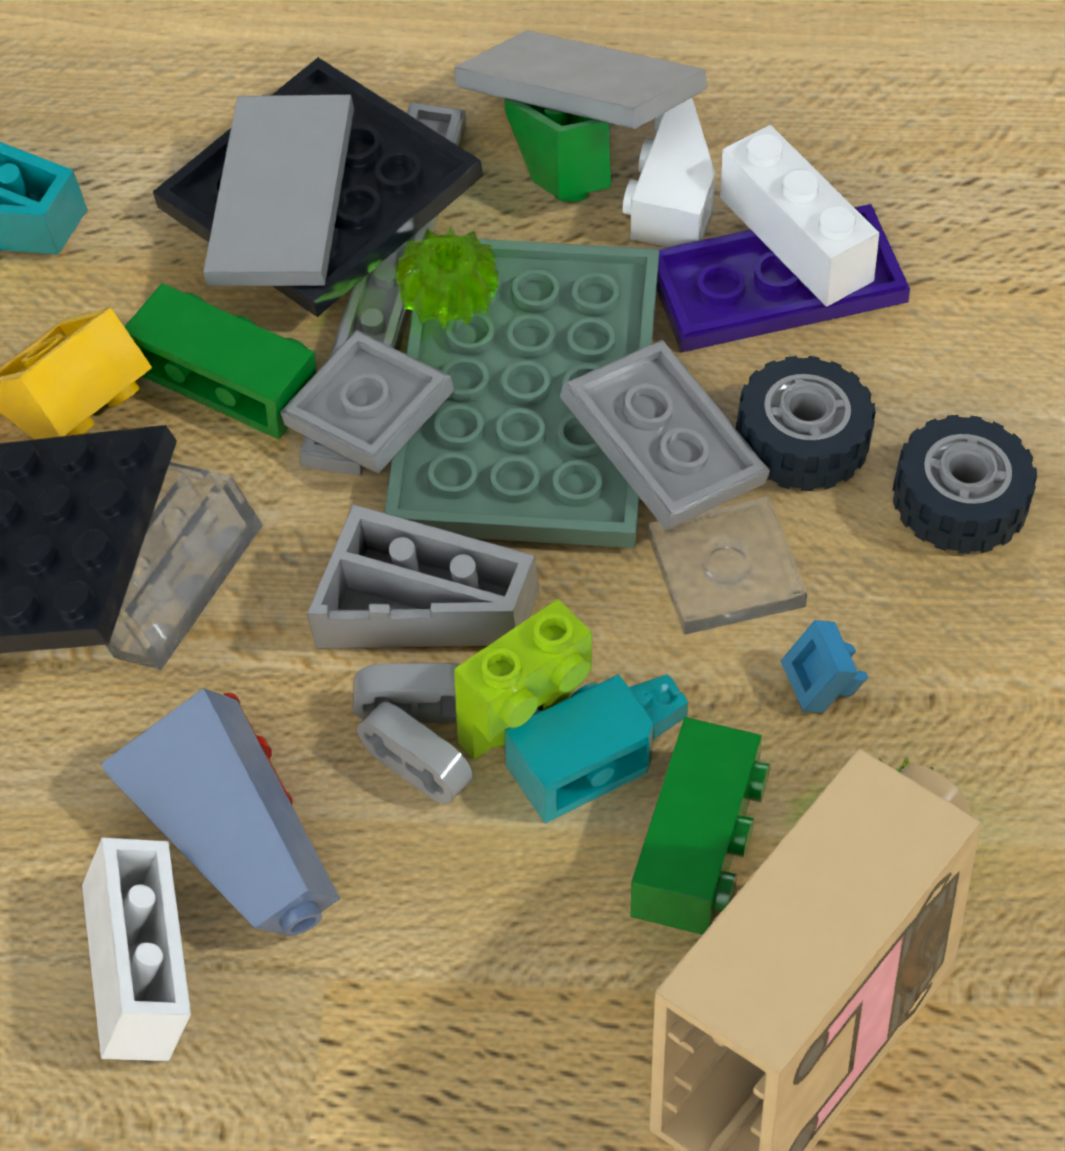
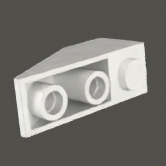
[623,98,715,248]

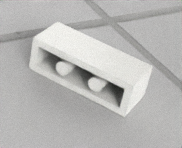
[720,125,879,307]
[82,838,191,1061]

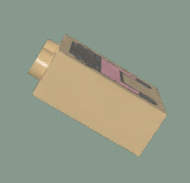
[649,748,981,1151]

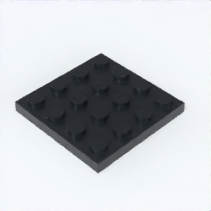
[153,57,483,317]
[0,425,177,653]

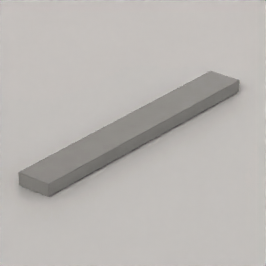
[299,103,466,476]

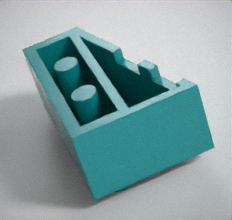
[0,142,88,255]

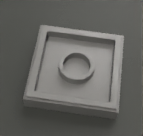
[280,330,454,474]

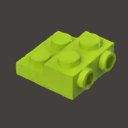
[454,599,592,760]

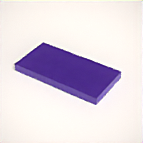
[657,204,910,353]

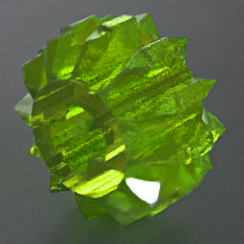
[396,225,499,329]

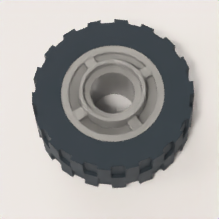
[736,356,876,491]
[892,414,1037,554]

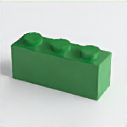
[124,283,317,440]
[630,717,770,935]

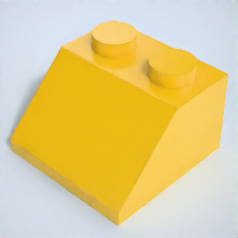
[0,307,152,439]

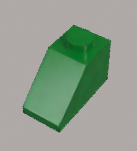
[504,99,611,202]

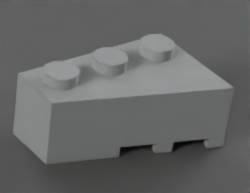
[307,505,539,648]

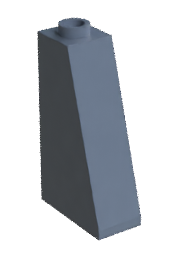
[101,688,340,936]

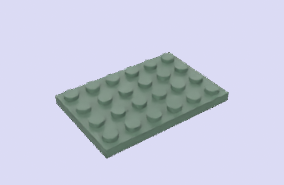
[385,236,659,548]

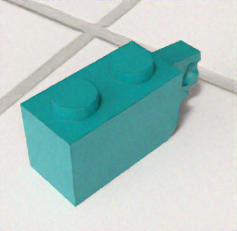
[505,674,688,824]

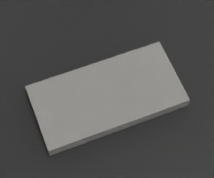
[454,30,707,129]
[203,95,354,286]

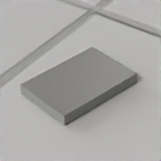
[560,340,770,530]

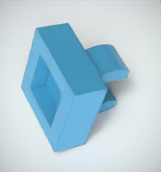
[780,620,868,713]

